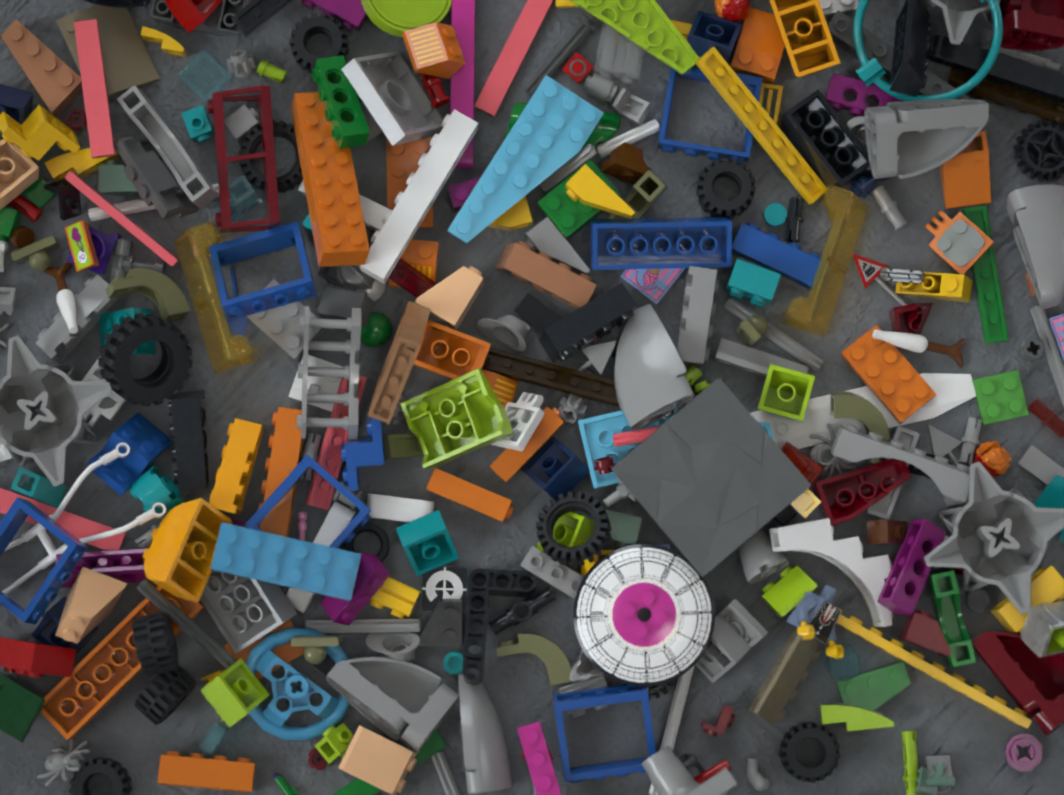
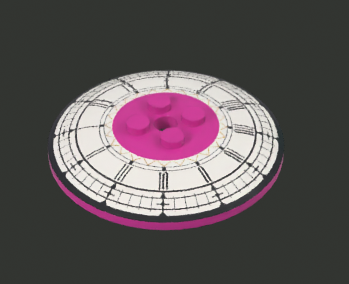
[573,544,715,686]

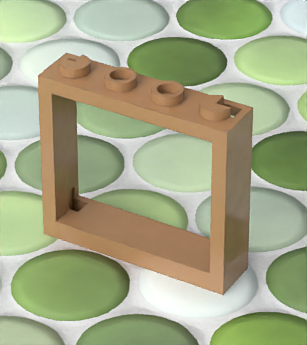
[367,301,430,424]

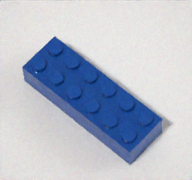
[591,217,732,270]

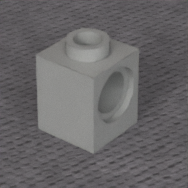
[224,104,260,143]

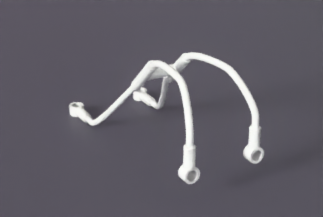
[2,442,166,595]

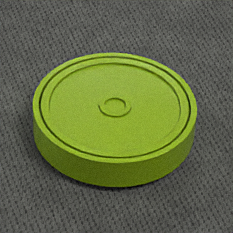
[361,0,452,37]

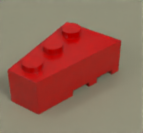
[0,637,76,678]

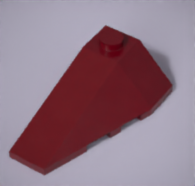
[813,458,911,526]

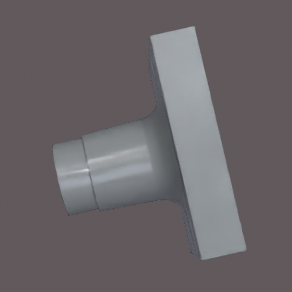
[341,51,444,146]
[641,746,737,795]

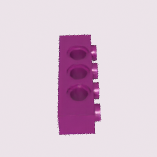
[825,73,902,117]
[877,519,946,615]
[56,548,152,588]

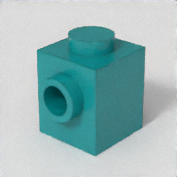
[181,105,215,144]

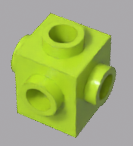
[315,723,354,764]

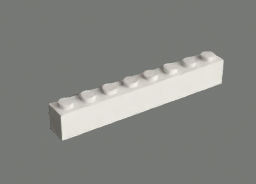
[360,109,478,284]

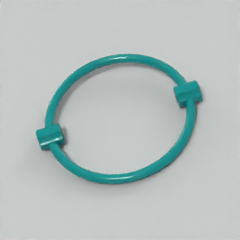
[853,0,1003,101]

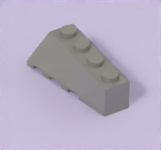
[36,274,121,364]

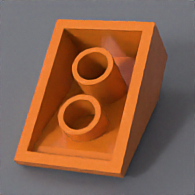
[730,7,785,84]
[413,320,492,380]

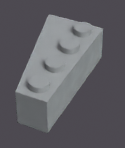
[677,266,719,367]

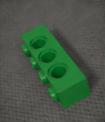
[312,55,370,149]

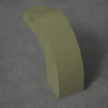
[607,170,667,219]
[106,268,190,322]
[830,391,890,463]
[496,634,571,686]

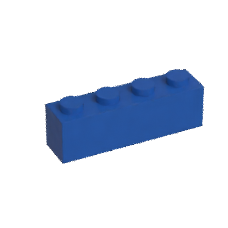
[732,223,826,290]

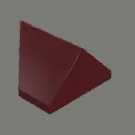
[889,303,933,335]

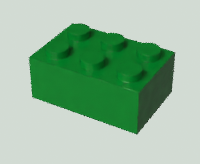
[537,159,620,241]

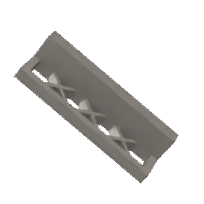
[714,338,809,378]

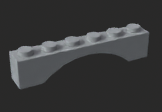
[117,85,219,209]
[831,424,970,503]

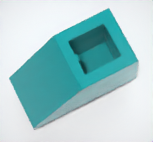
[10,467,67,508]

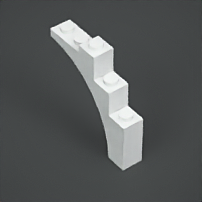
[769,518,893,627]

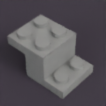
[695,598,768,683]

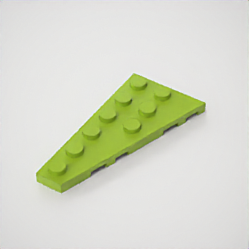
[570,0,699,75]

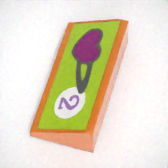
[65,220,99,272]

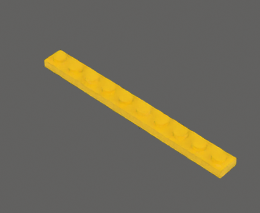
[836,608,1032,729]

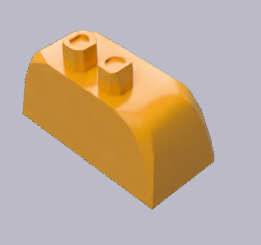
[769,0,840,77]
[142,498,232,603]

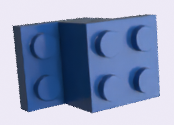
[86,413,173,496]
[341,417,385,491]

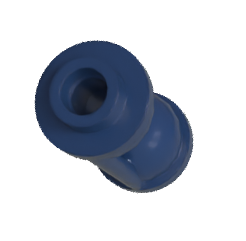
[850,174,894,199]

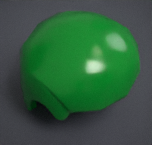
[360,312,393,347]

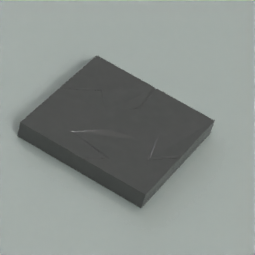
[611,378,812,577]

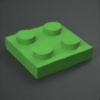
[972,370,1029,426]

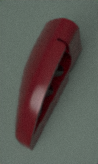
[999,0,1064,51]
[972,631,1064,737]

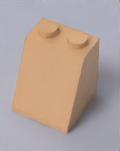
[415,266,485,330]
[55,567,127,644]
[338,725,417,795]

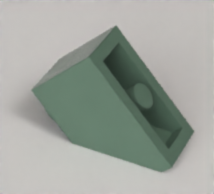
[99,161,139,196]
[605,509,642,547]

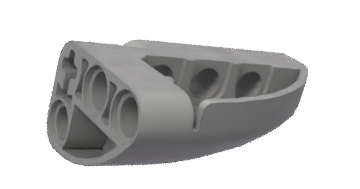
[864,99,989,179]
[1006,184,1064,310]
[614,304,695,430]
[326,657,459,754]
[458,673,513,794]

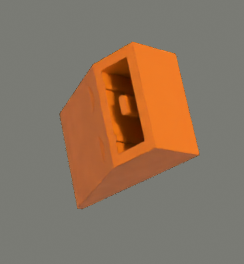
[939,131,991,209]

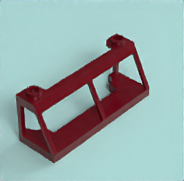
[207,86,280,233]

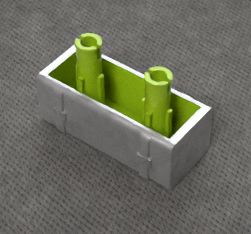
[1020,600,1064,657]

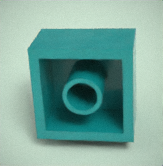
[725,259,781,308]
[396,510,459,576]

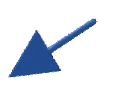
[220,267,250,344]

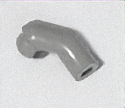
[746,758,770,791]

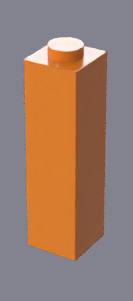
[489,406,564,484]
[426,468,514,523]

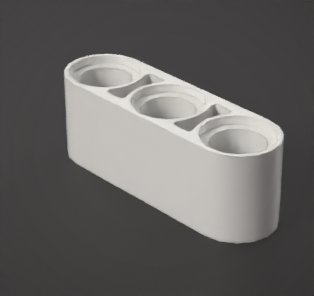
[366,493,434,523]

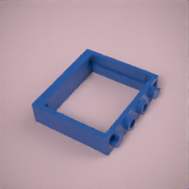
[658,66,762,164]
[209,221,317,321]
[245,454,371,549]
[0,497,88,624]
[553,684,656,783]

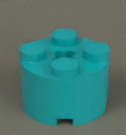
[129,465,184,519]

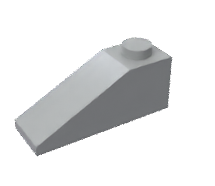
[525,217,591,276]

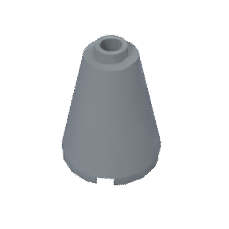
[738,529,789,585]

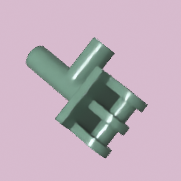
[914,762,956,795]

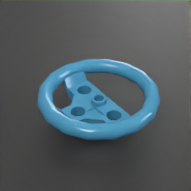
[245,627,350,741]

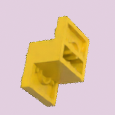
[0,105,81,161]

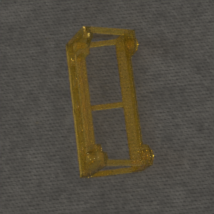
[781,184,868,337]
[174,221,259,374]

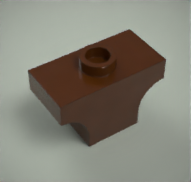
[601,142,652,185]
[867,520,907,545]

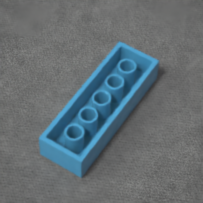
[211,522,361,601]

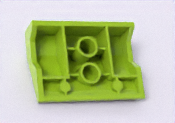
[400,368,514,469]

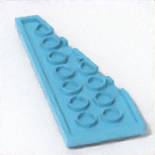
[447,75,604,243]

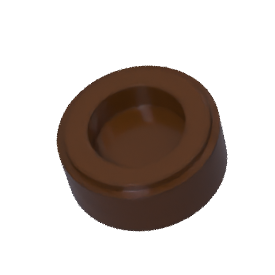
[11,226,34,249]

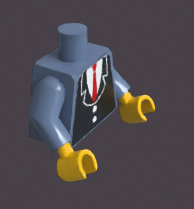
[787,585,844,659]

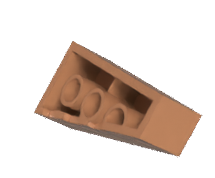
[1,19,83,118]
[494,241,596,309]

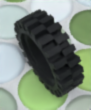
[239,120,303,193]
[536,491,611,566]

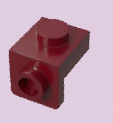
[700,705,735,737]

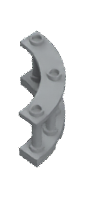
[297,306,361,440]

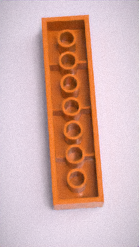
[290,92,370,267]
[41,586,206,740]

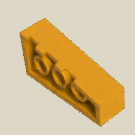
[209,418,265,516]

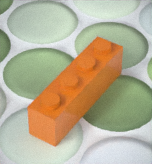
[157,751,256,793]

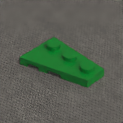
[836,661,911,711]

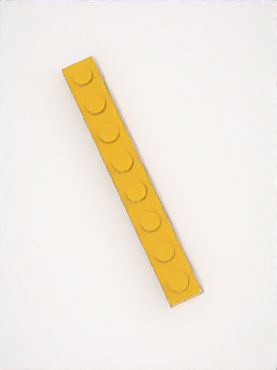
[695,47,828,205]

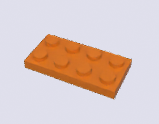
[386,137,434,229]
[840,325,937,424]

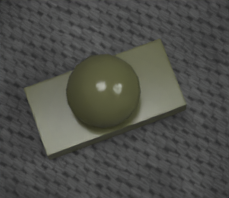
[11,235,60,271]
[736,315,768,347]
[383,433,424,459]
[291,635,339,665]

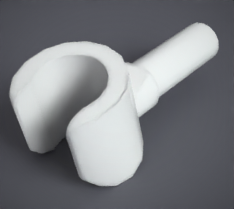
[0,240,8,272]

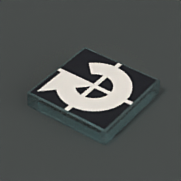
[420,566,469,613]

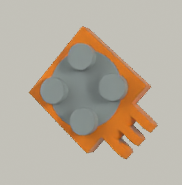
[924,210,994,275]

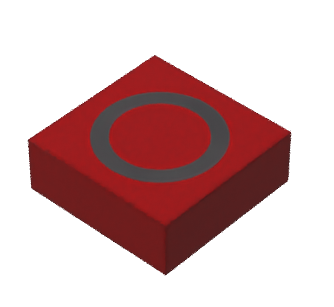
[562,52,594,85]

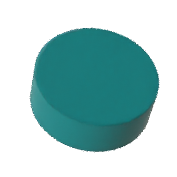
[763,203,787,227]
[443,651,463,675]

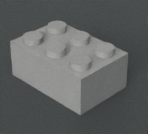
[246,279,327,362]

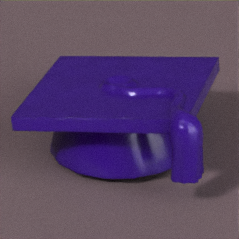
[66,227,121,275]

